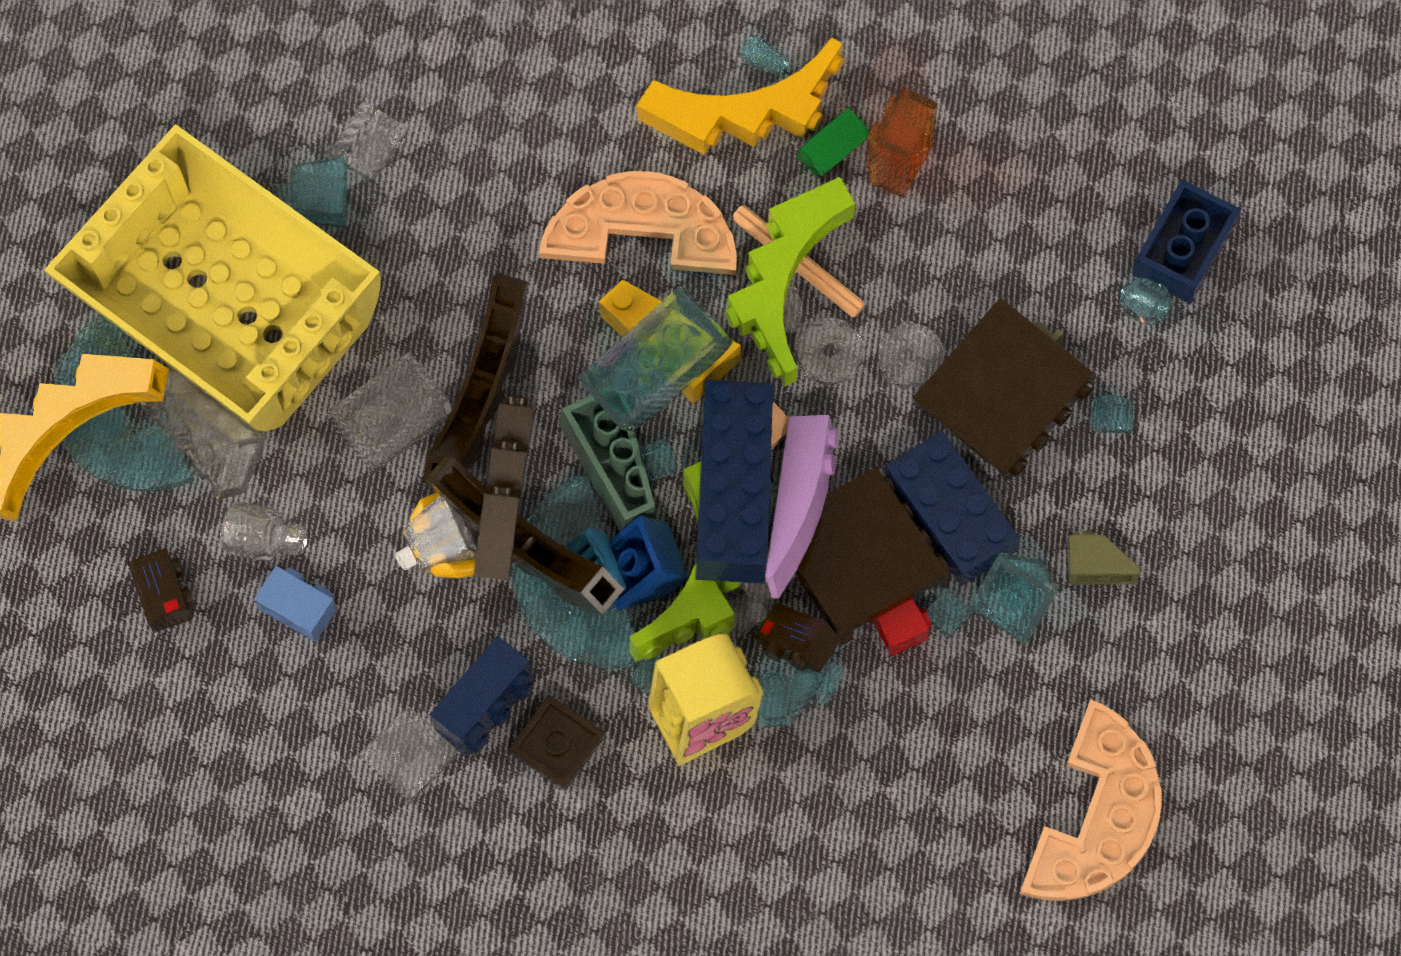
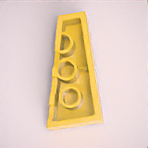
[599,280,741,404]

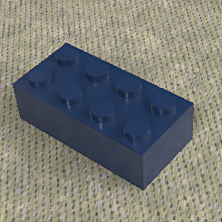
[885,431,1020,586]

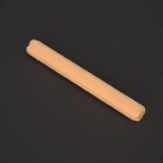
[733,205,864,317]

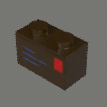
[127,548,195,633]
[754,603,841,673]

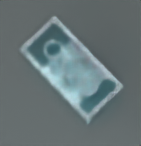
[577,286,733,431]

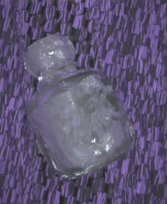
[220,502,308,562]

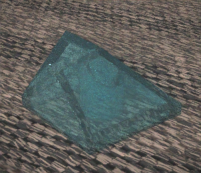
[969,552,1058,645]

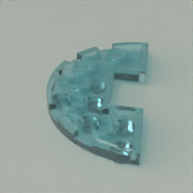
[53,315,194,491]
[512,475,641,669]

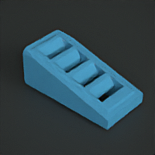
[567,529,626,590]

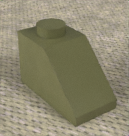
[1066,531,1140,585]

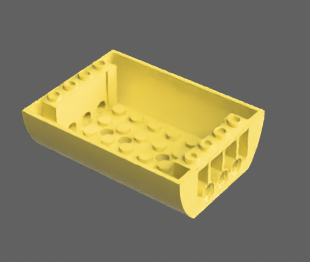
[44,124,381,431]

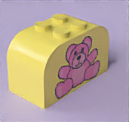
[648,634,763,766]

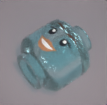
[1120,277,1172,325]

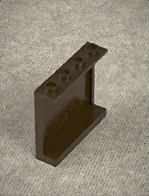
[912,297,1095,481]
[770,467,950,646]

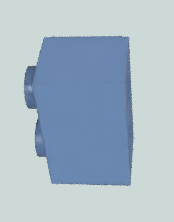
[253,566,338,643]

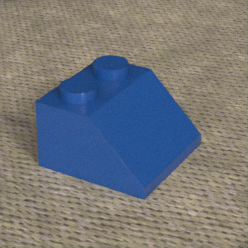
[596,515,689,610]

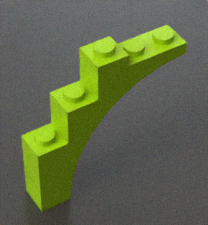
[725,177,855,386]
[629,461,741,662]

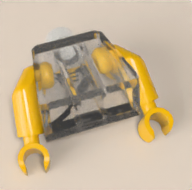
[395,492,478,578]

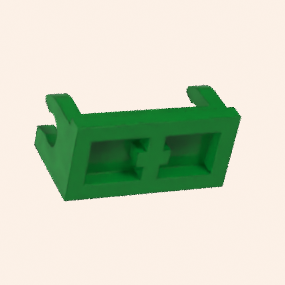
[796,107,872,178]

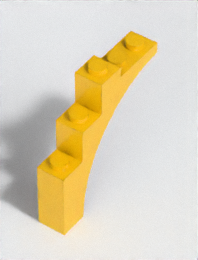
[636,38,845,155]
[0,354,169,521]

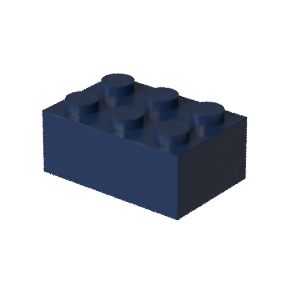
[1132,179,1241,305]
[429,636,534,758]

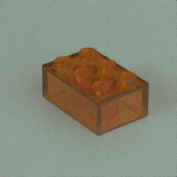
[866,86,938,199]

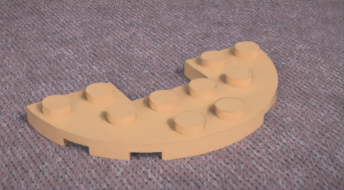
[539,171,737,275]
[1020,699,1162,901]

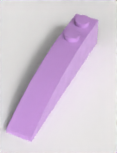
[765,415,839,598]

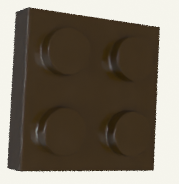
[508,695,606,792]

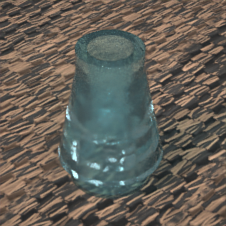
[739,35,790,77]

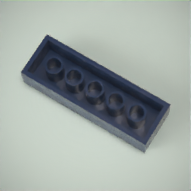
[695,380,773,584]

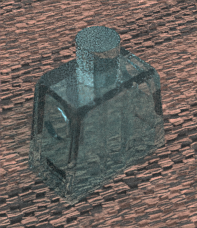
[272,157,348,228]

